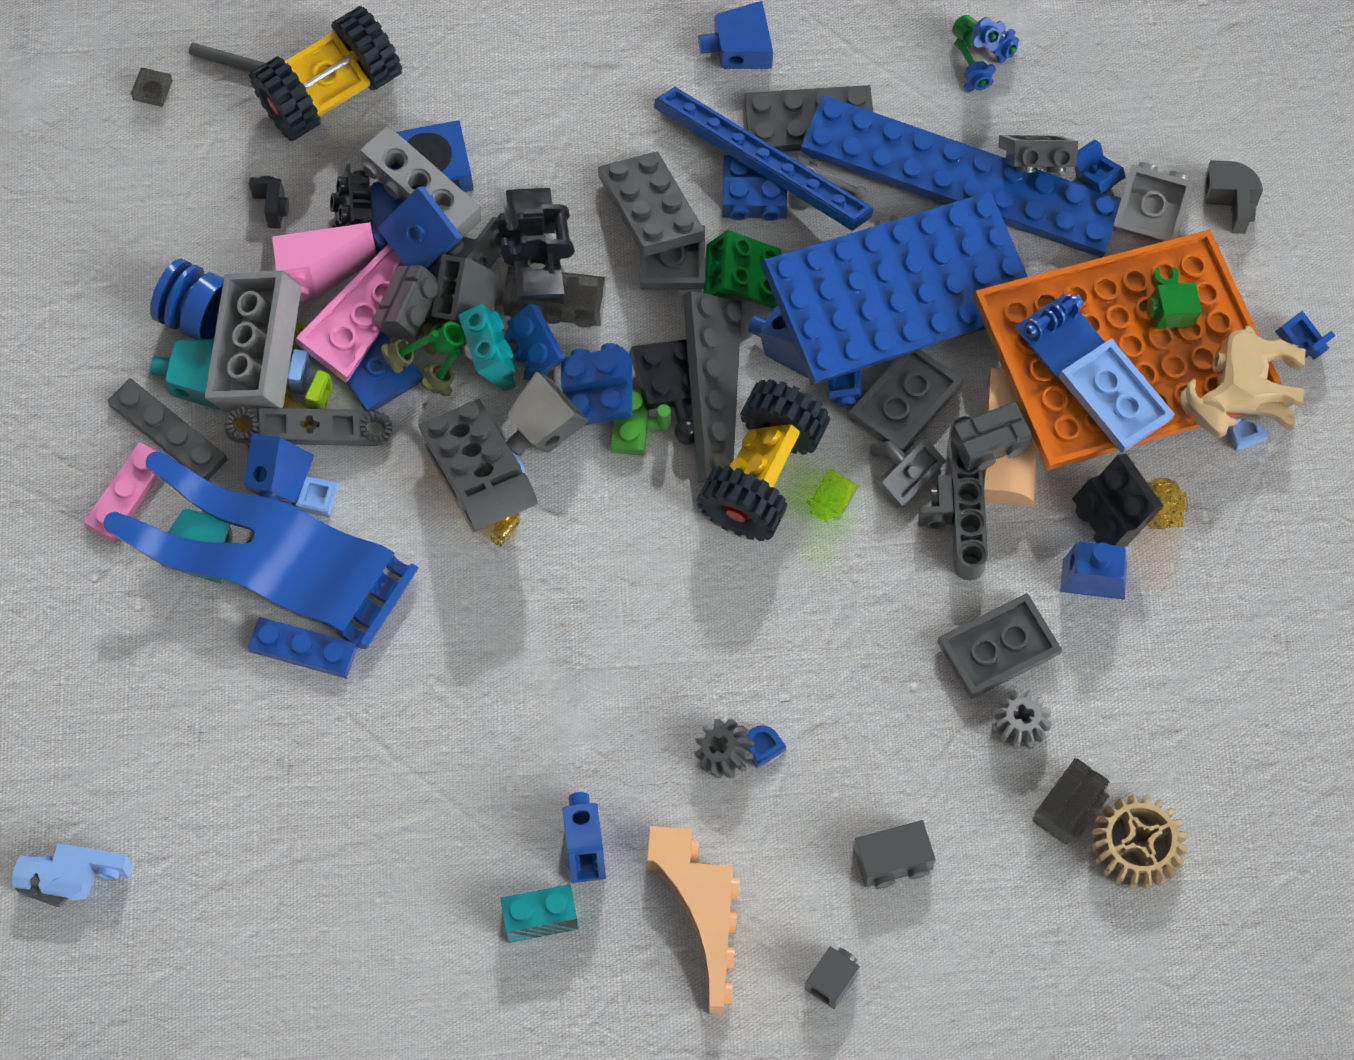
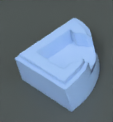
[1227,417,1268,451]

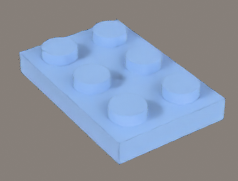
[1058,338,1175,454]

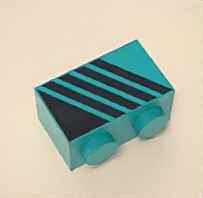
[500,884,579,943]

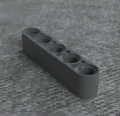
[948,416,988,580]

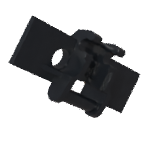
[497,188,575,300]

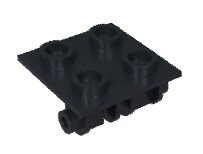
[330,164,373,228]

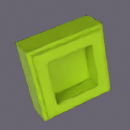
[305,370,333,409]

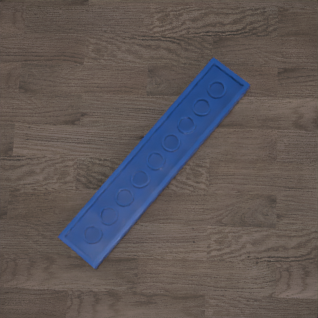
[800,94,1122,258]

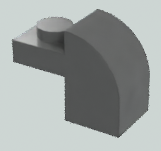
[1205,160,1263,234]

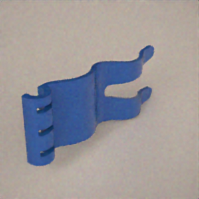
[104,452,419,649]

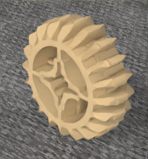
[1091,794,1188,890]

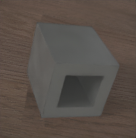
[805,946,860,1009]

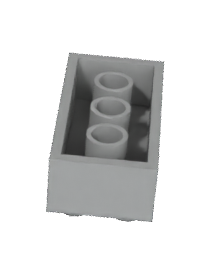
[205,271,302,412]

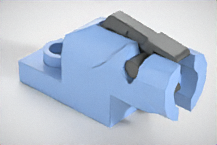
[12,843,133,907]

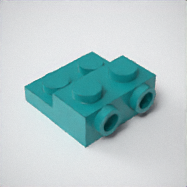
[458,304,516,391]

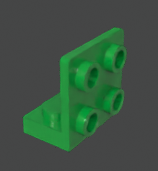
[703,230,782,308]

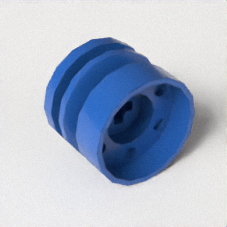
[150,258,224,340]

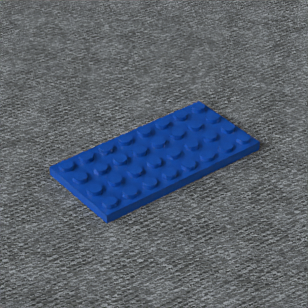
[761,191,1028,385]

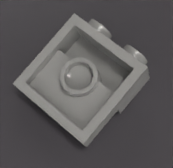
[1113,162,1194,242]

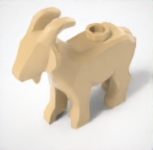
[1180,326,1306,438]

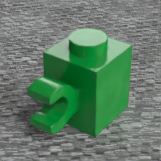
[1146,267,1202,330]

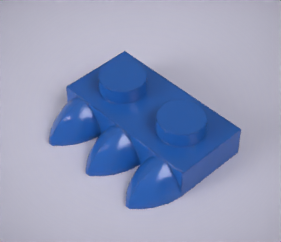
[504,304,566,381]

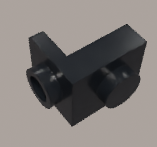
[249,176,289,228]

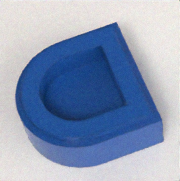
[747,725,786,769]

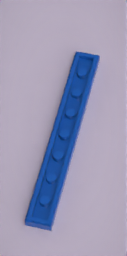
[654,87,874,231]

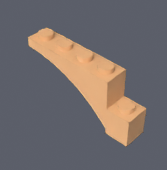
[647,826,739,1015]

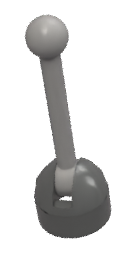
[797,153,867,199]

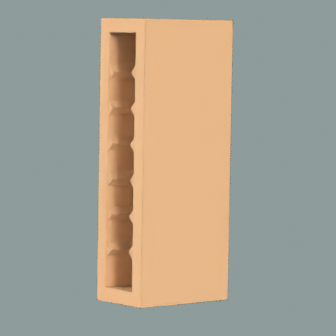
[983,368,1037,507]

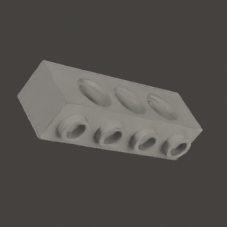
[360,125,481,245]

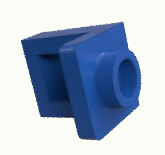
[1074,140,1126,194]
[1275,310,1335,360]
[827,369,864,407]

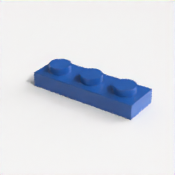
[248,617,357,679]

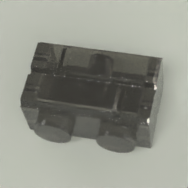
[1032,758,1110,844]

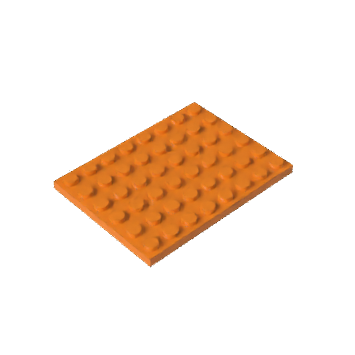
[972,230,1285,471]

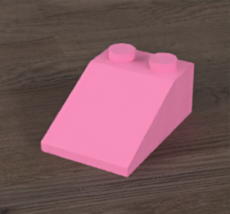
[272,222,377,302]

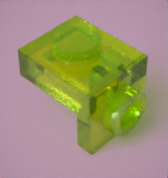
[805,468,860,522]

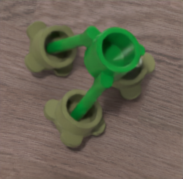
[381,322,466,396]

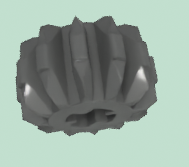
[694,719,755,778]

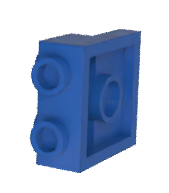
[722,155,787,221]
[561,343,632,426]

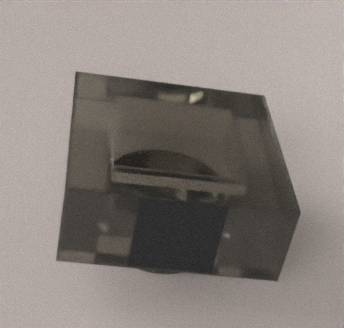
[131,67,173,107]

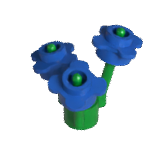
[952,15,1019,92]

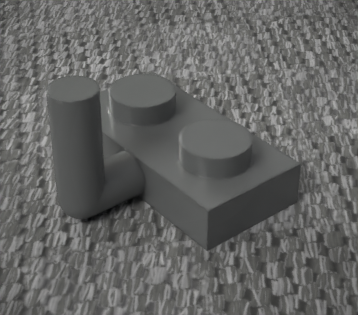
[870,437,946,508]

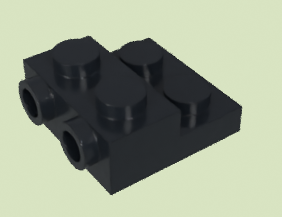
[1072,453,1164,547]

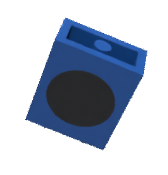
[390,120,474,192]

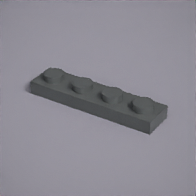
[107,378,228,481]

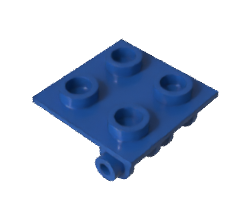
[1014,294,1105,378]

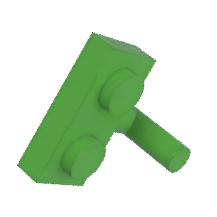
[611,389,671,456]

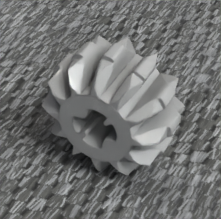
[992,690,1052,749]

